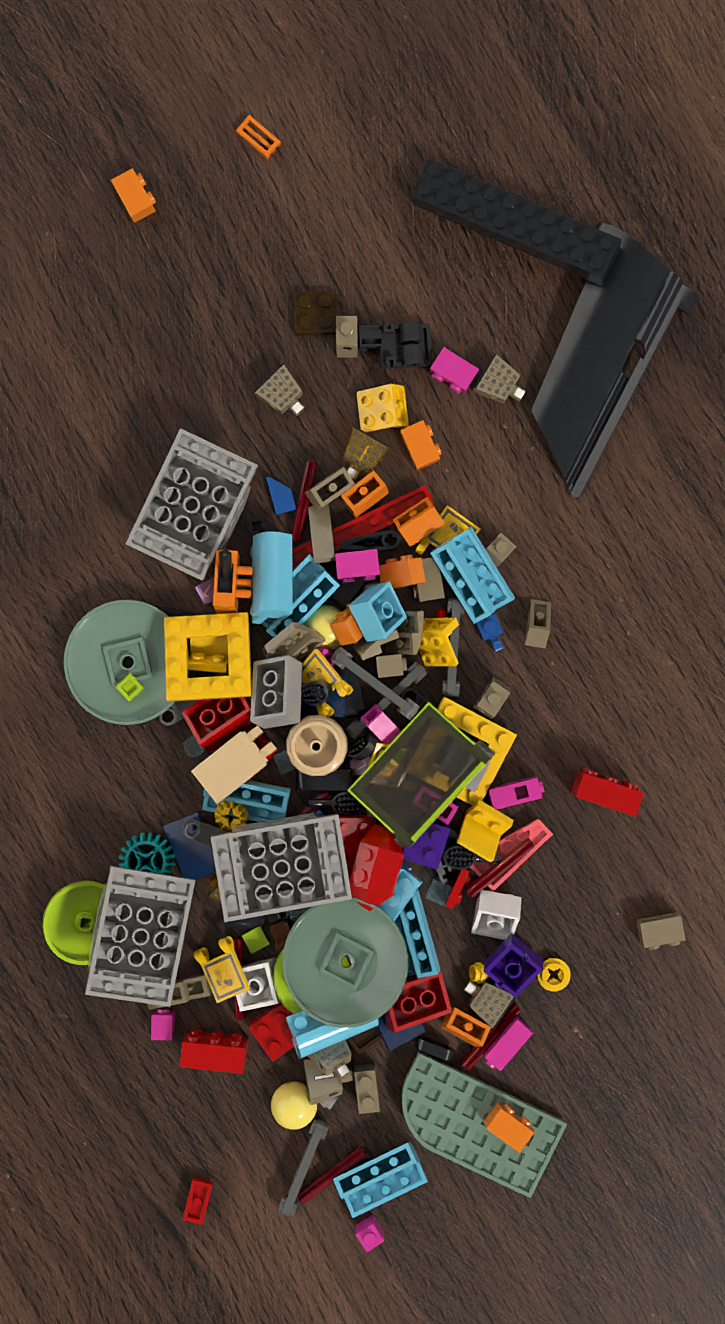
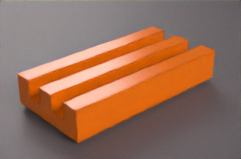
[236,115,281,159]

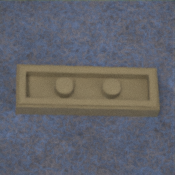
[308,504,336,564]

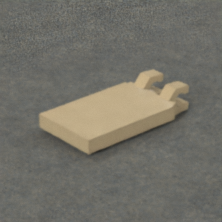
[191,725,277,804]

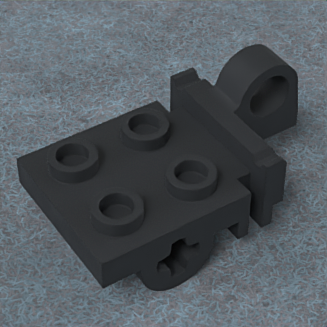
[358,321,433,370]

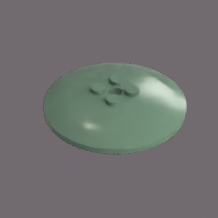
[64,600,189,725]
[283,898,408,1028]

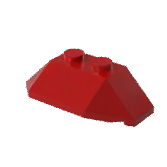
[349,824,404,911]

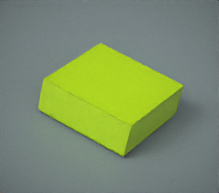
[115,673,145,702]
[242,926,270,954]

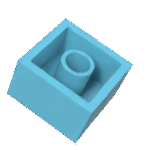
[349,581,407,642]

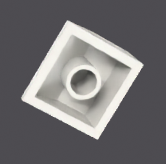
[471,890,522,940]
[236,957,281,1012]

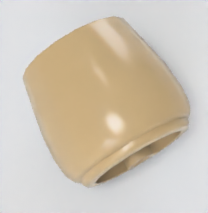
[286,715,348,776]

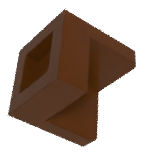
[269,918,292,949]

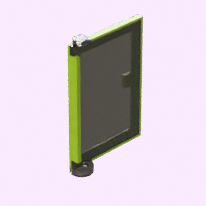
[347,702,495,848]

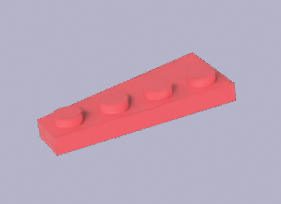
[470,818,553,891]

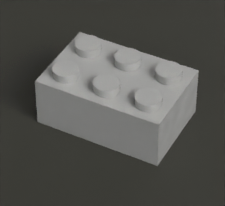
[250,655,302,729]

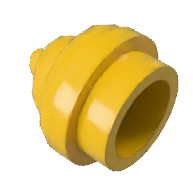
[469,962,489,984]

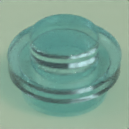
[184,736,204,757]

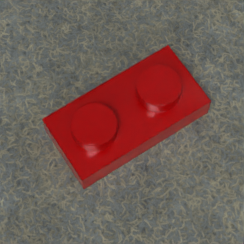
[444,868,471,909]
[183,1177,213,1225]

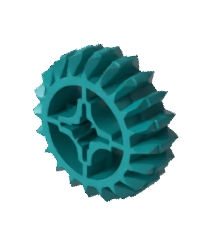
[119,832,175,875]

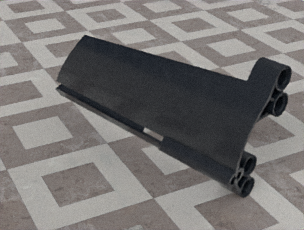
[531,222,698,498]

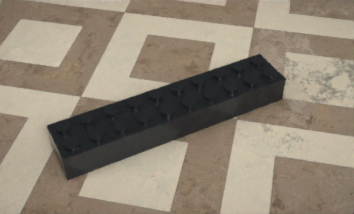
[411,158,621,286]

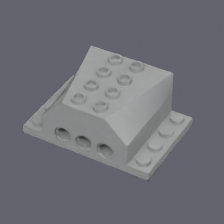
[126,428,258,581]
[211,813,352,922]
[85,865,195,1007]

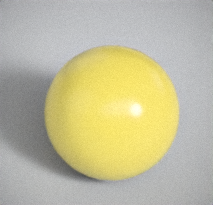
[303,605,342,651]
[271,1081,317,1130]

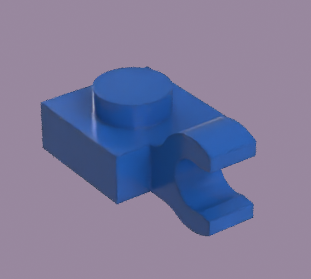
[476,614,503,652]

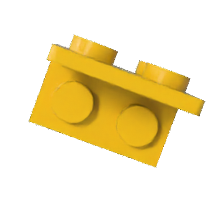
[357,384,409,433]
[418,618,459,667]
[188,636,229,673]
[457,800,514,862]

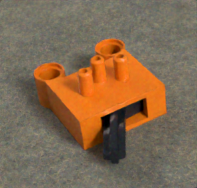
[213,548,253,614]

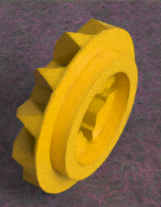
[214,800,248,832]
[537,958,571,991]

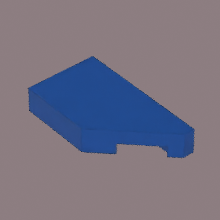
[266,477,296,515]

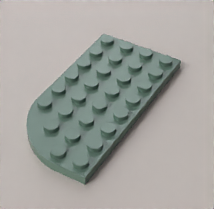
[402,1051,567,1198]

